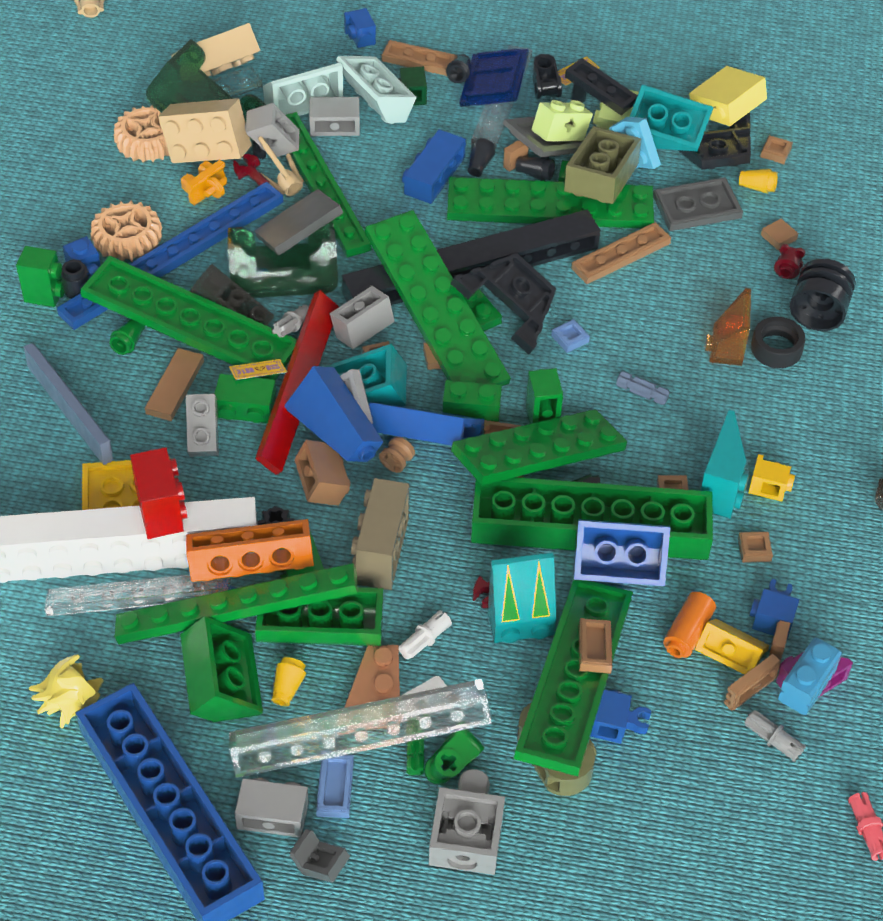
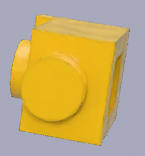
[748,454,795,502]

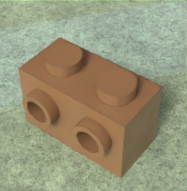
[294,440,350,506]

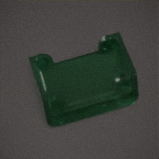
[146,39,266,123]
[228,222,338,298]

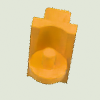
[181,159,228,206]

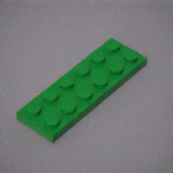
[451,409,627,485]

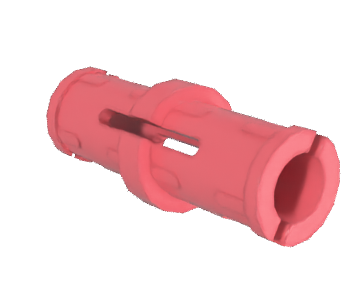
[848,792,883,861]

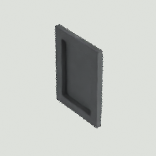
[503,116,586,157]

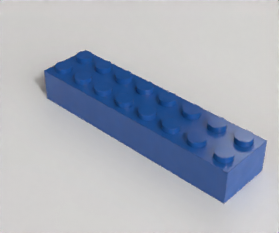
[76,683,265,921]

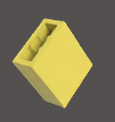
[689,66,767,126]

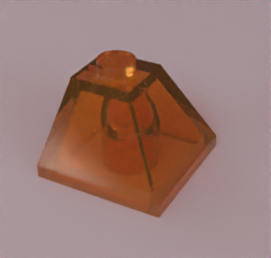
[705,288,751,366]

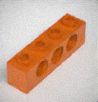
[186,519,314,582]

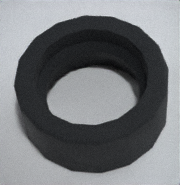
[751,317,806,368]

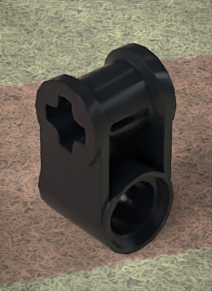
[533,54,562,99]

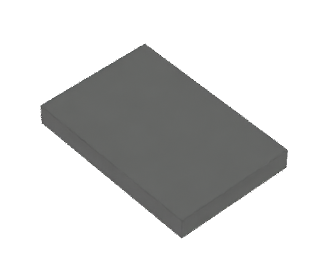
[653,177,743,231]
[254,189,343,255]

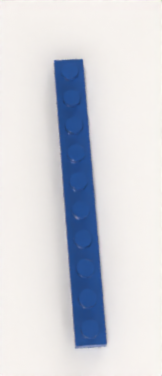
[57,182,284,330]

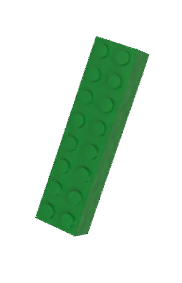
[471,477,713,560]

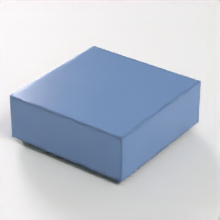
[551,319,590,353]

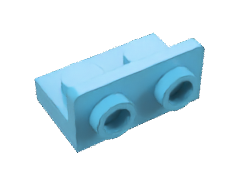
[609,117,661,169]

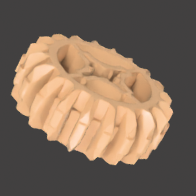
[114,104,170,163]
[90,200,162,262]

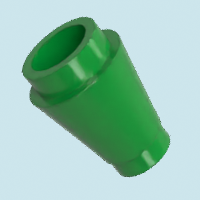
[109,319,145,355]

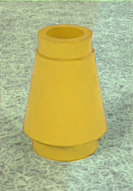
[739,169,778,194]
[271,657,306,707]

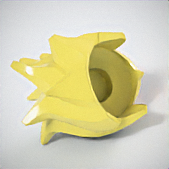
[29,654,104,729]

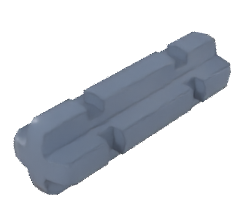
[616,371,670,405]

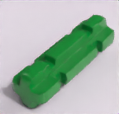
[407,715,424,776]

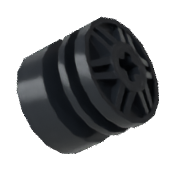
[789,259,856,331]

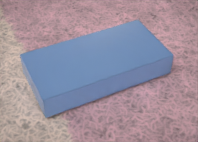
[316,753,354,818]

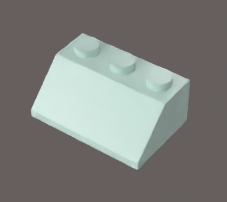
[336,56,416,124]
[263,63,343,116]

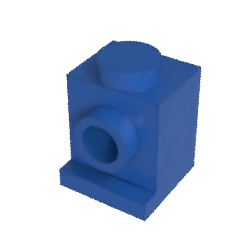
[344,8,376,48]

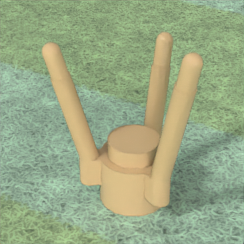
[74,0,105,18]
[258,136,304,197]

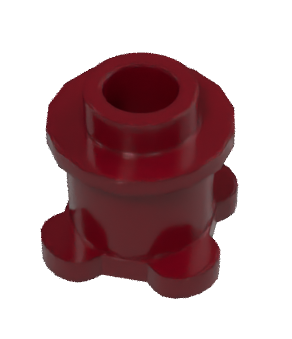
[774,244,805,279]

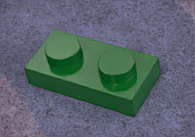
[463,289,502,331]

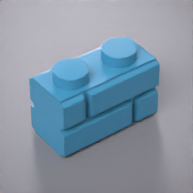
[778,637,842,715]

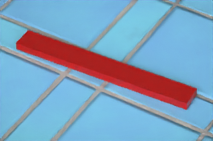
[255,290,339,475]

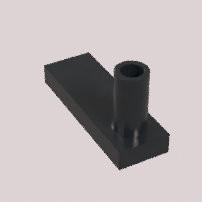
[565,58,638,116]

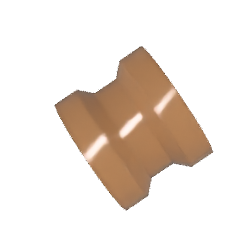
[379,436,415,473]

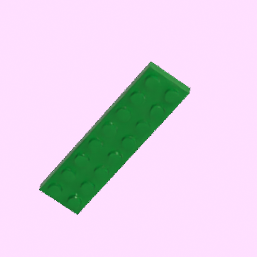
[447,177,654,229]
[365,210,511,386]
[81,256,297,381]
[514,579,633,777]

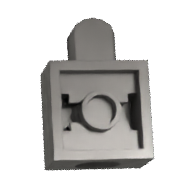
[429,769,505,875]

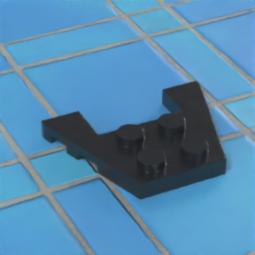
[678,112,751,170]
[450,253,556,355]

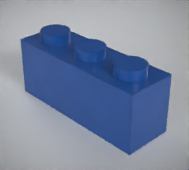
[402,129,466,204]

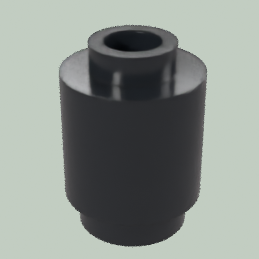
[61,259,89,299]

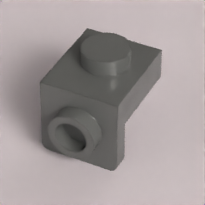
[290,829,350,883]

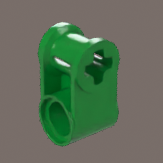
[424,724,485,785]

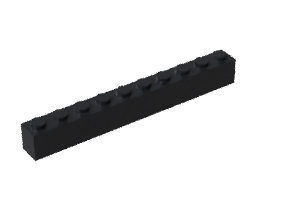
[342,209,601,305]

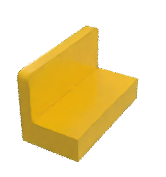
[695,618,770,675]

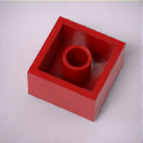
[130,447,188,539]

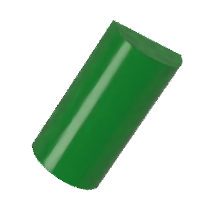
[255,587,383,646]

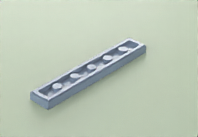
[23,343,113,465]

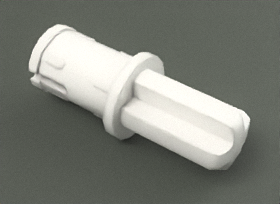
[398,610,452,659]

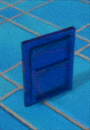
[459,49,529,107]

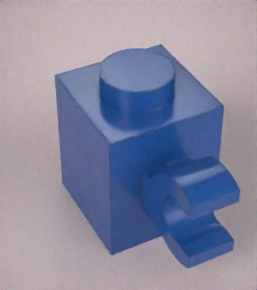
[62,236,101,279]
[749,579,800,640]
[590,690,651,744]

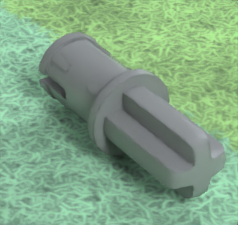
[272,305,309,338]
[744,710,806,762]

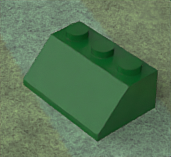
[180,616,263,722]

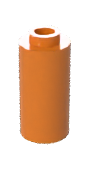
[663,592,716,658]

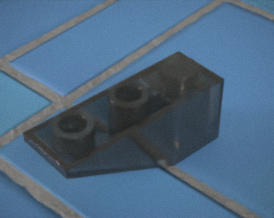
[190,264,275,326]

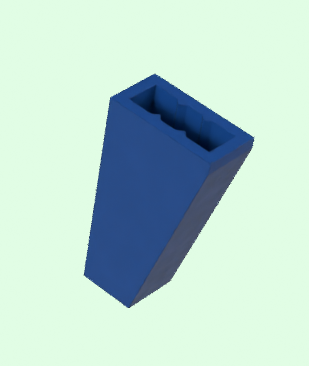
[284,366,383,462]
[369,402,485,446]

